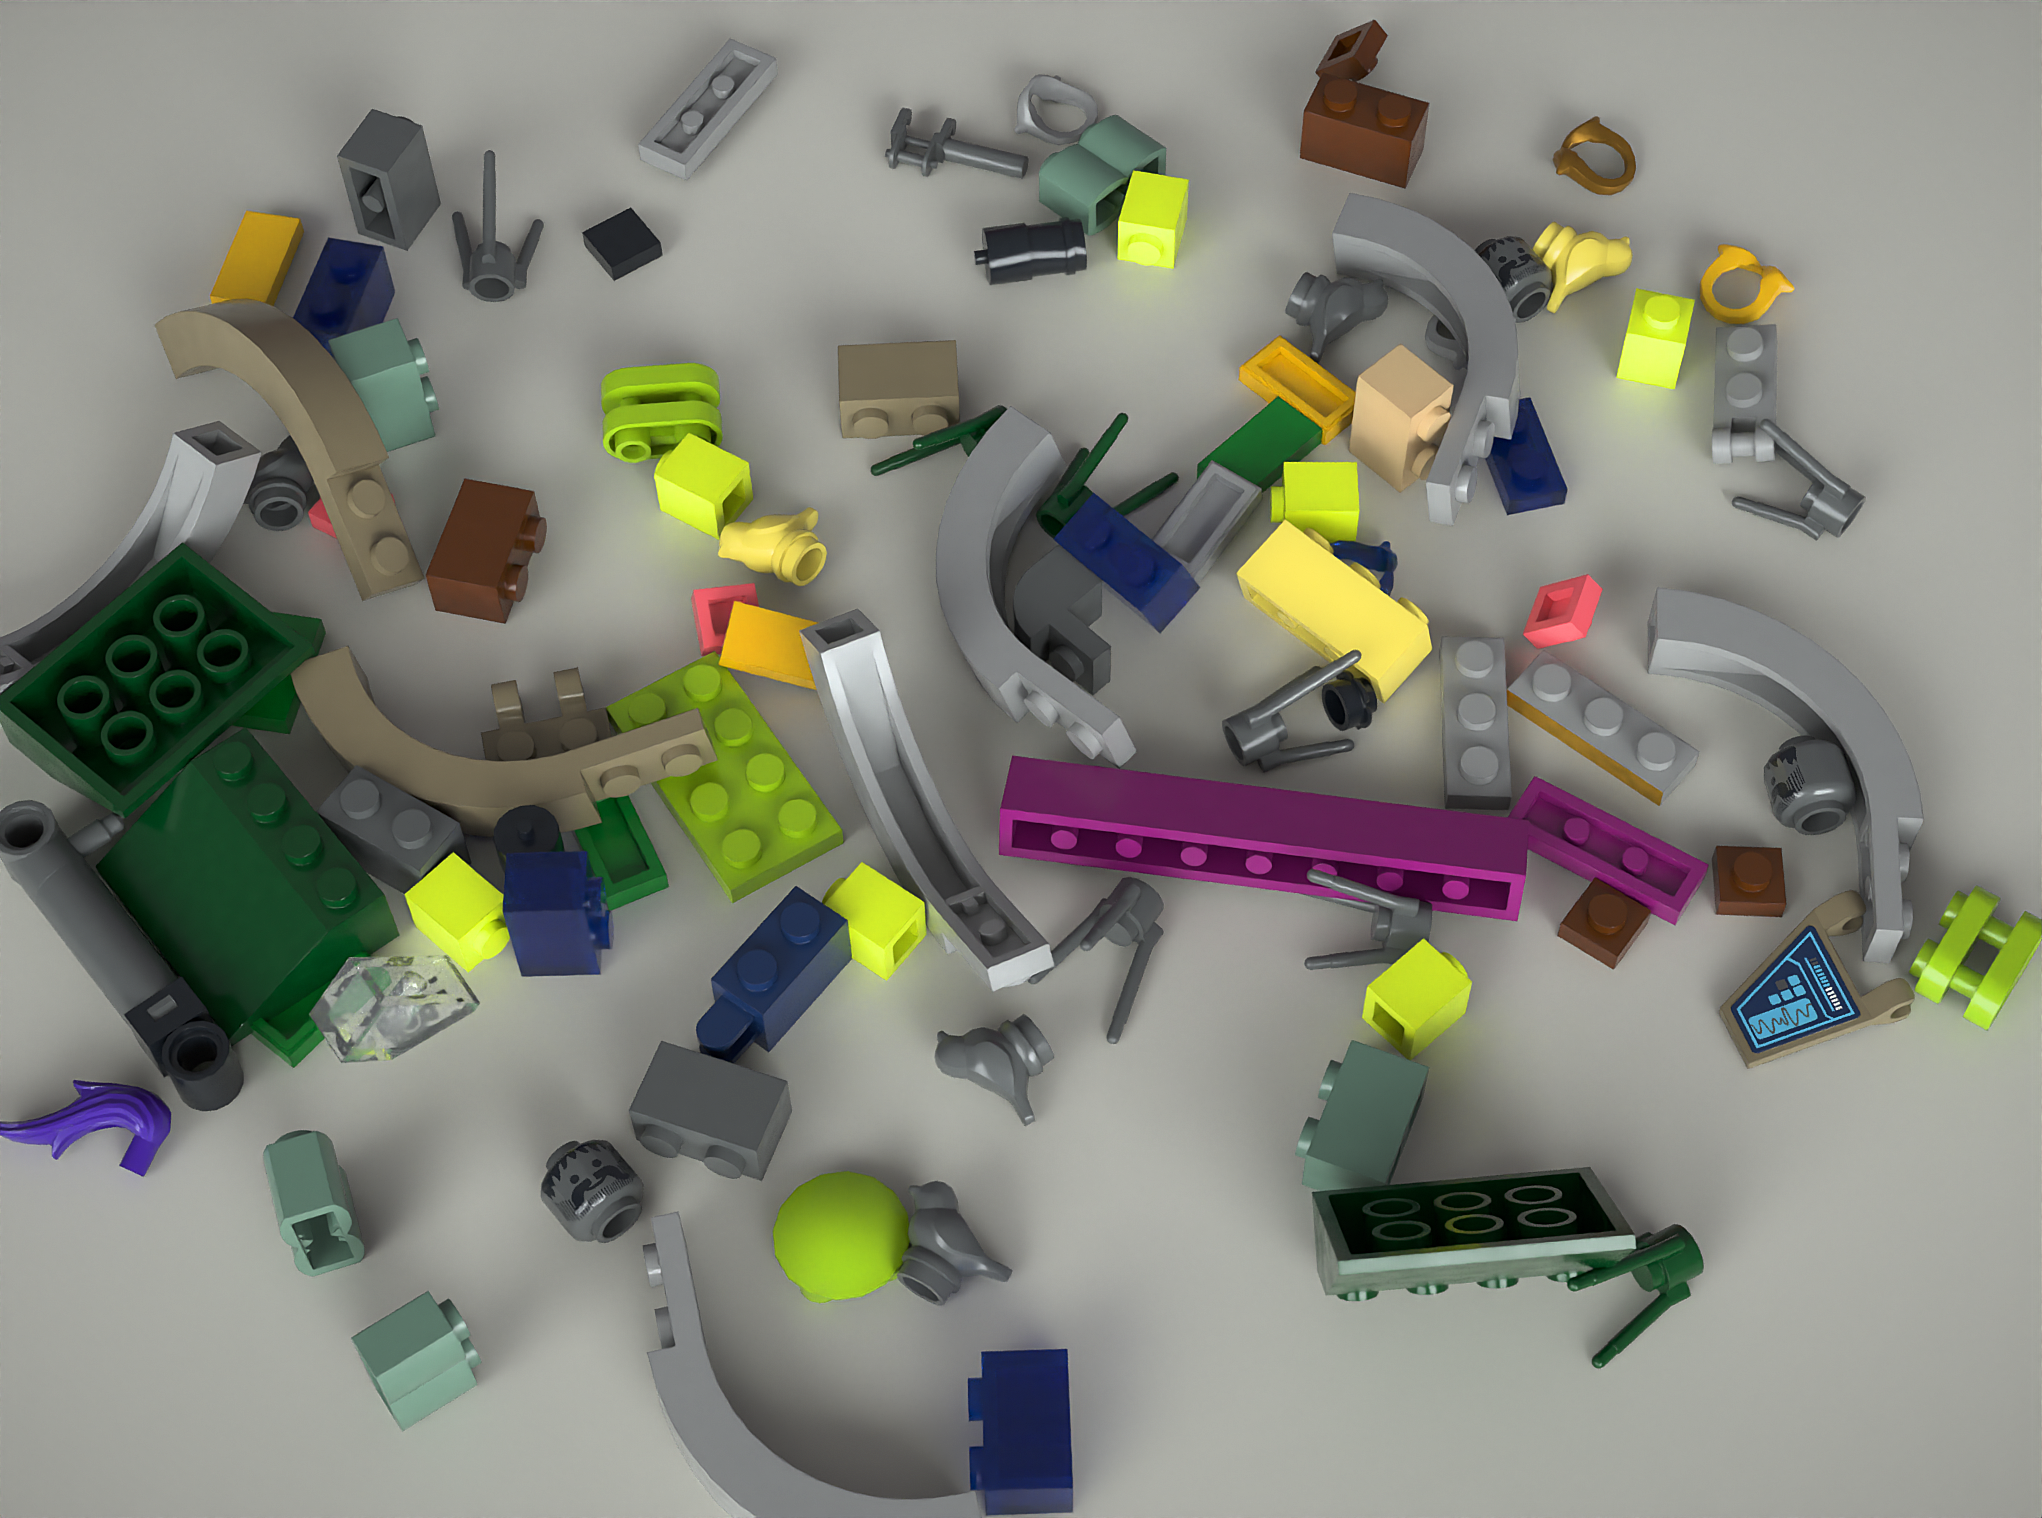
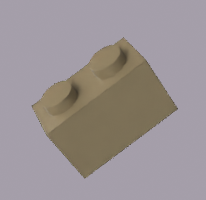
[838,340,960,439]

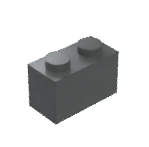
[337,109,441,251]
[316,765,472,894]
[629,1041,792,1181]

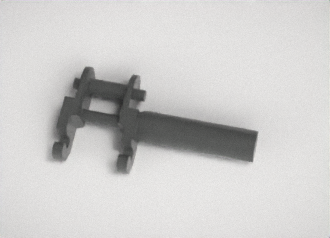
[885,107,1029,179]

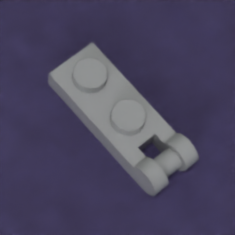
[1712,324,1777,464]

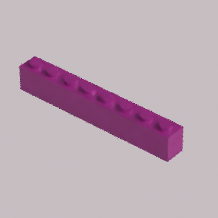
[999,755,1529,921]

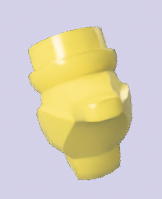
[1533,221,1633,314]
[718,507,827,586]

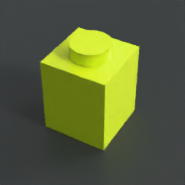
[1118,170,1189,269]
[1616,288,1695,389]
[654,433,753,540]
[1270,462,1360,547]
[404,852,516,973]
[822,862,927,981]
[1362,938,1472,1060]

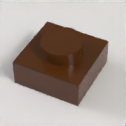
[1315,20,1388,82]
[1712,846,1786,917]
[1557,877,1651,970]

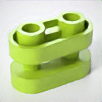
[601,363,723,463]
[1909,885,2042,1031]

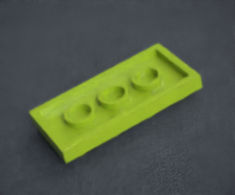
[606,651,844,903]

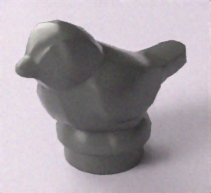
[1285,272,1388,364]
[243,435,314,531]
[934,1014,1054,1126]
[897,1181,1013,1305]

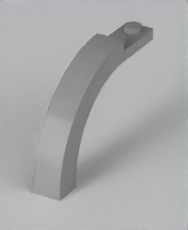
[1332,193,1520,526]
[936,406,1137,769]
[0,421,262,695]
[1647,587,1924,963]
[799,609,1054,992]
[643,1211,982,1518]

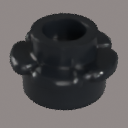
[1322,670,1377,731]

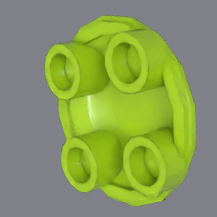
[773,1171,910,1303]

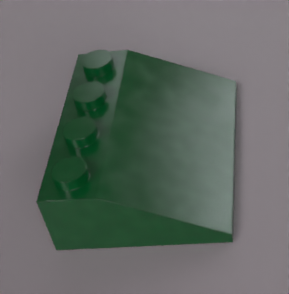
[0,542,315,819]
[95,727,400,1046]
[1312,1167,1636,1301]

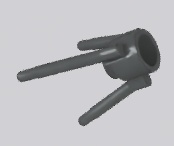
[452,150,544,302]
[1732,419,1866,541]
[1222,649,1362,773]
[1302,869,1432,970]
[1027,877,1164,1044]

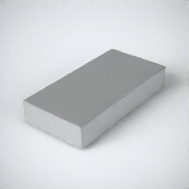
[1143,460,1263,589]

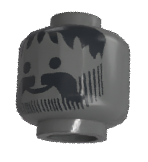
[1474,236,1552,323]
[1764,735,1856,835]
[540,1140,644,1243]

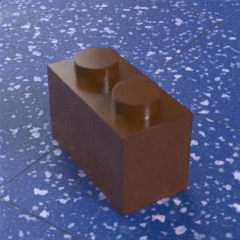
[1300,72,1430,189]
[425,478,547,624]

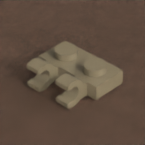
[481,667,612,761]

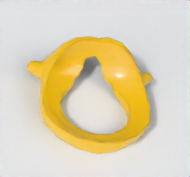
[1699,244,1794,324]

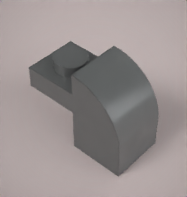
[1013,545,1111,696]

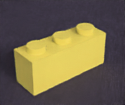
[1236,520,1432,703]

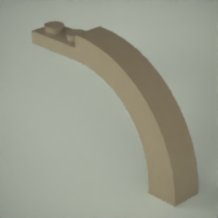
[154,298,425,601]
[291,646,718,837]

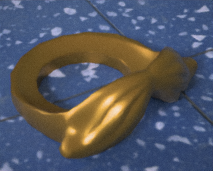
[1552,116,1636,195]

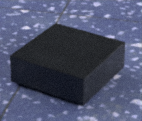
[582,207,663,281]

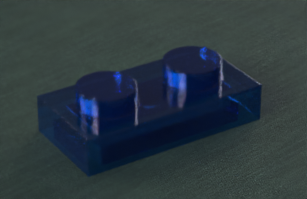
[1485,397,1568,515]

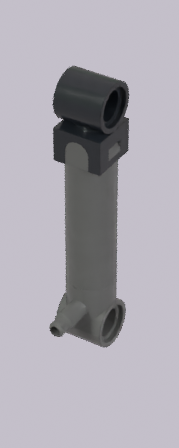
[0,800,245,1111]

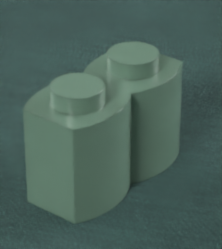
[1039,115,1166,236]
[263,1130,365,1277]
[351,1291,482,1432]

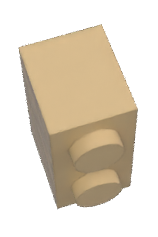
[1349,343,1454,493]

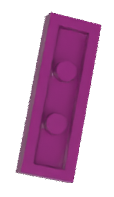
[1507,776,1709,926]

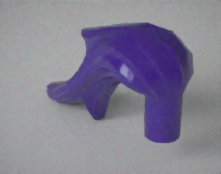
[0,1080,171,1177]

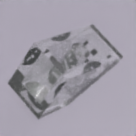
[309,955,480,1063]

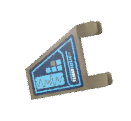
[1719,890,1915,1069]

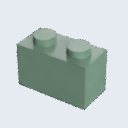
[328,318,439,452]
[1295,1040,1429,1191]

